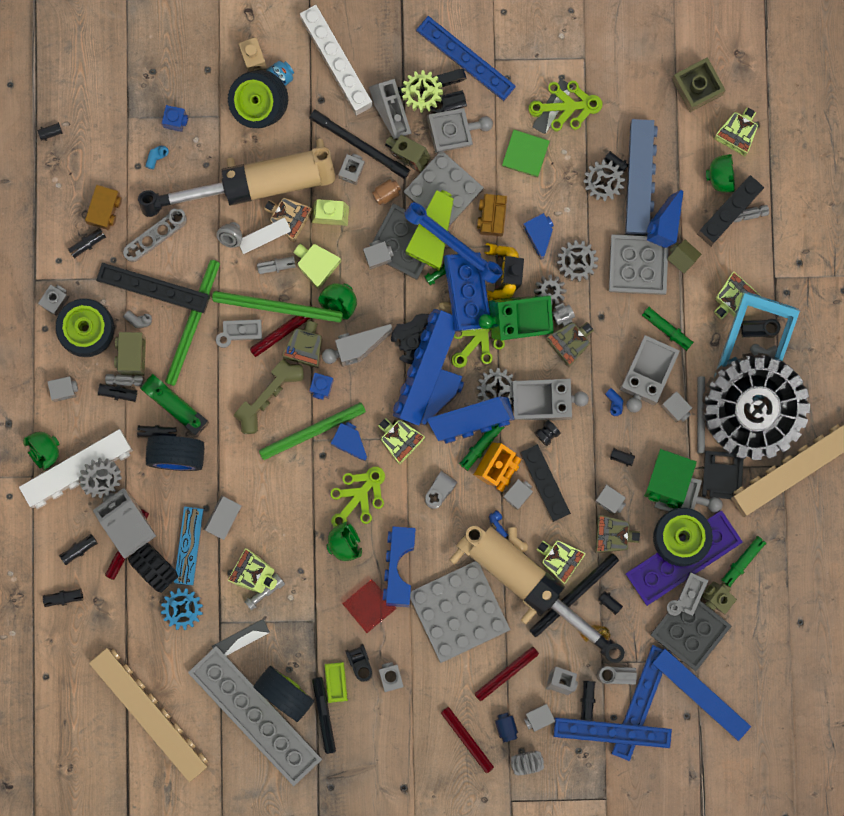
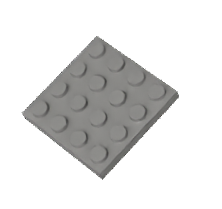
[410,561,510,663]

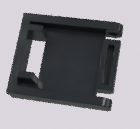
[702,451,744,499]

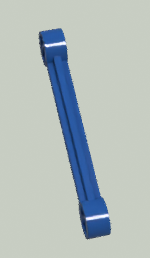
[404,202,503,283]

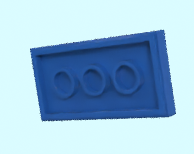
[443,252,492,332]

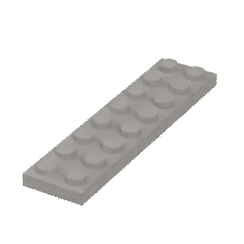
[188,646,322,786]

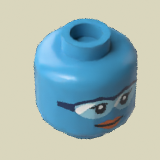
[266,61,294,86]

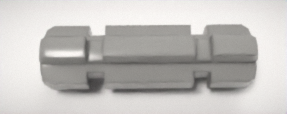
[734,205,769,222]
[105,374,143,386]

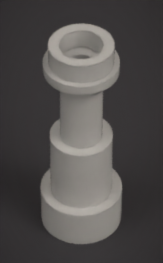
[244,573,285,610]

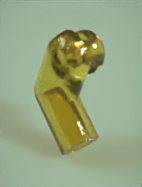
[581,625,611,642]

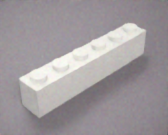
[300,5,372,116]
[19,429,133,509]

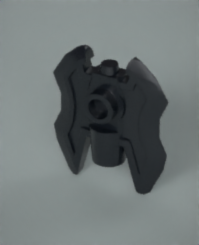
[391,314,429,364]

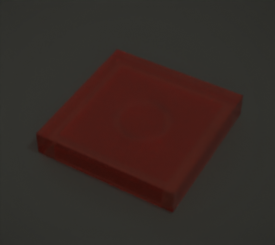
[343,579,397,633]

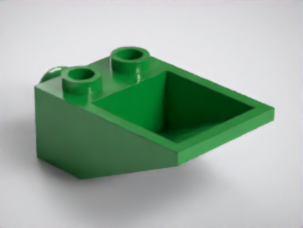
[478,295,554,341]

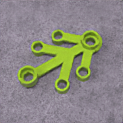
[528,81,602,132]
[451,310,505,368]
[330,467,385,527]

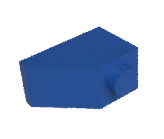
[523,213,554,260]
[331,422,367,462]

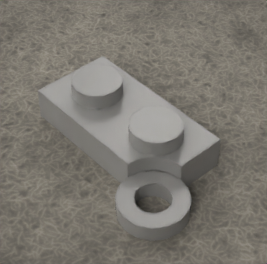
[216,320,262,348]

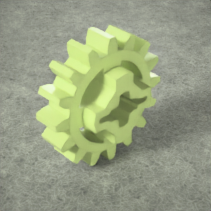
[401,70,443,113]

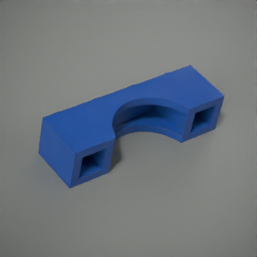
[383,526,416,607]

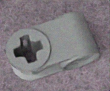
[425,471,457,509]

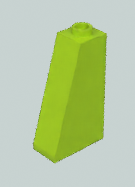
[405,190,454,271]

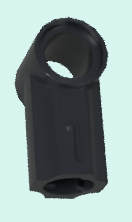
[430,90,467,114]
[741,319,781,338]

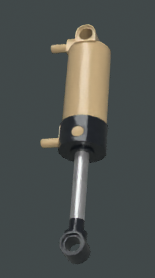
[138,139,336,217]
[449,526,625,663]

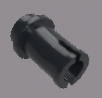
[37,122,63,141]
[604,151,629,171]
[610,448,635,467]
[598,591,623,615]

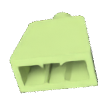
[312,199,349,226]
[293,244,341,290]

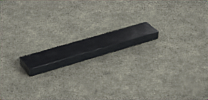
[96,263,210,314]

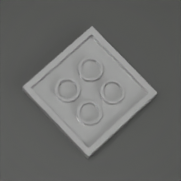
[403,152,484,226]
[609,235,668,295]

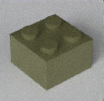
[672,57,726,112]
[114,332,146,375]

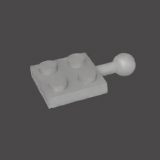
[427,108,493,153]
[654,478,723,512]

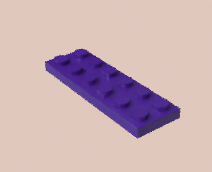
[625,510,743,606]

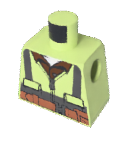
[714,108,758,157]
[714,272,761,319]
[378,418,425,465]
[537,540,585,585]
[228,548,277,593]

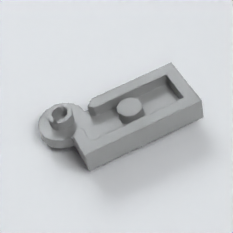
[667,573,709,616]

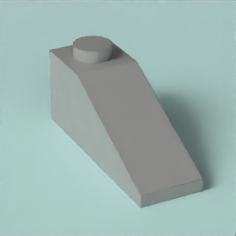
[369,79,412,139]

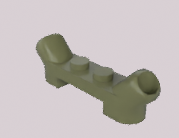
[234,359,304,434]

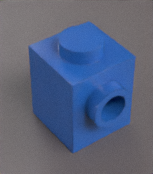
[162,105,188,132]
[310,373,334,400]

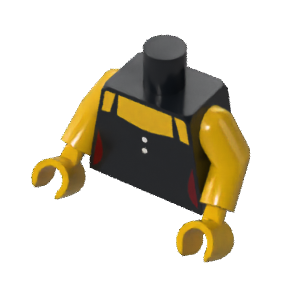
[484,243,524,302]

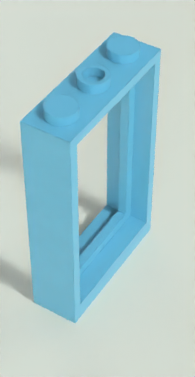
[714,291,800,399]

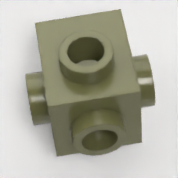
[702,581,737,614]

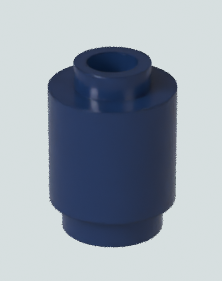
[494,712,518,743]

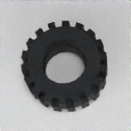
[128,543,178,593]

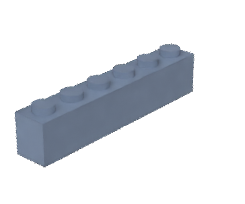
[625,119,658,236]

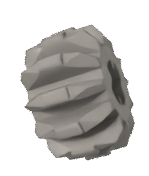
[534,275,567,306]
[511,751,544,775]

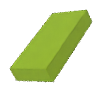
[325,662,348,703]

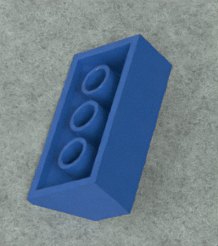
[427,396,515,444]

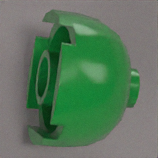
[706,154,735,193]
[318,283,357,320]
[23,431,60,471]
[326,521,362,561]

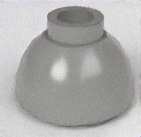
[216,222,242,248]

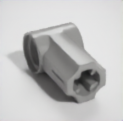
[597,666,637,685]

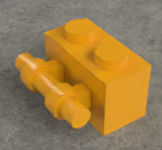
[473,442,522,492]

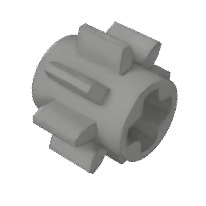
[552,303,575,327]

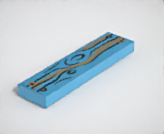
[174,507,204,586]

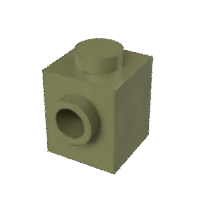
[667,240,702,274]

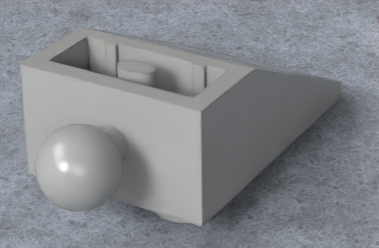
[322,324,392,367]
[620,335,680,413]
[513,379,589,420]
[93,488,156,559]

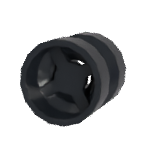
[534,420,561,446]

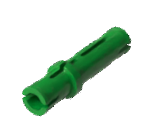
[642,306,694,351]
[459,425,505,471]
[721,536,767,588]

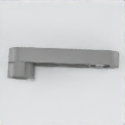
[123,208,187,262]

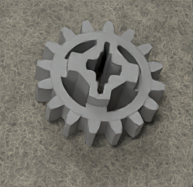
[584,159,625,201]
[557,240,598,282]
[477,368,517,405]
[79,458,122,498]

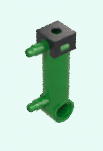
[140,374,209,437]

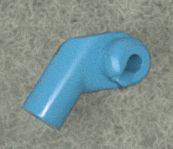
[145,145,169,170]

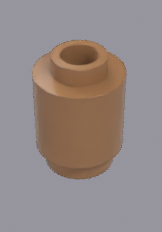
[372,179,401,205]

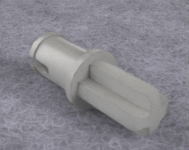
[257,256,296,274]

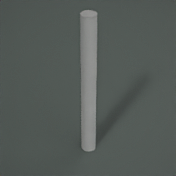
[697,377,705,453]

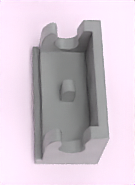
[203,496,242,540]

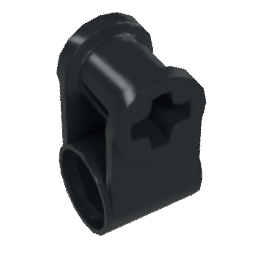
[345,644,373,682]

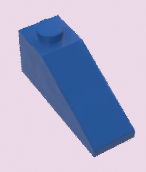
[647,190,684,248]
[421,369,464,426]

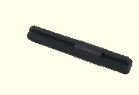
[312,677,336,754]

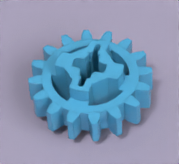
[161,588,203,630]

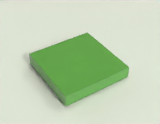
[502,130,550,177]

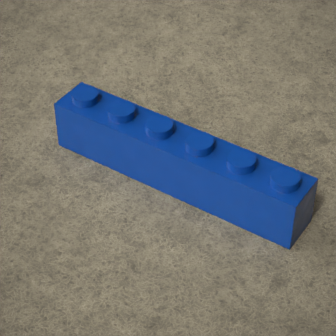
[393,309,455,426]

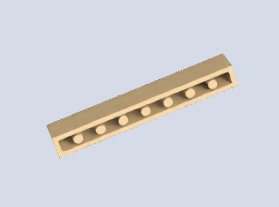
[731,424,844,517]
[89,648,209,782]

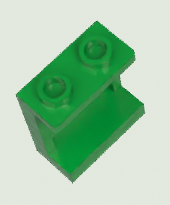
[644,449,697,509]

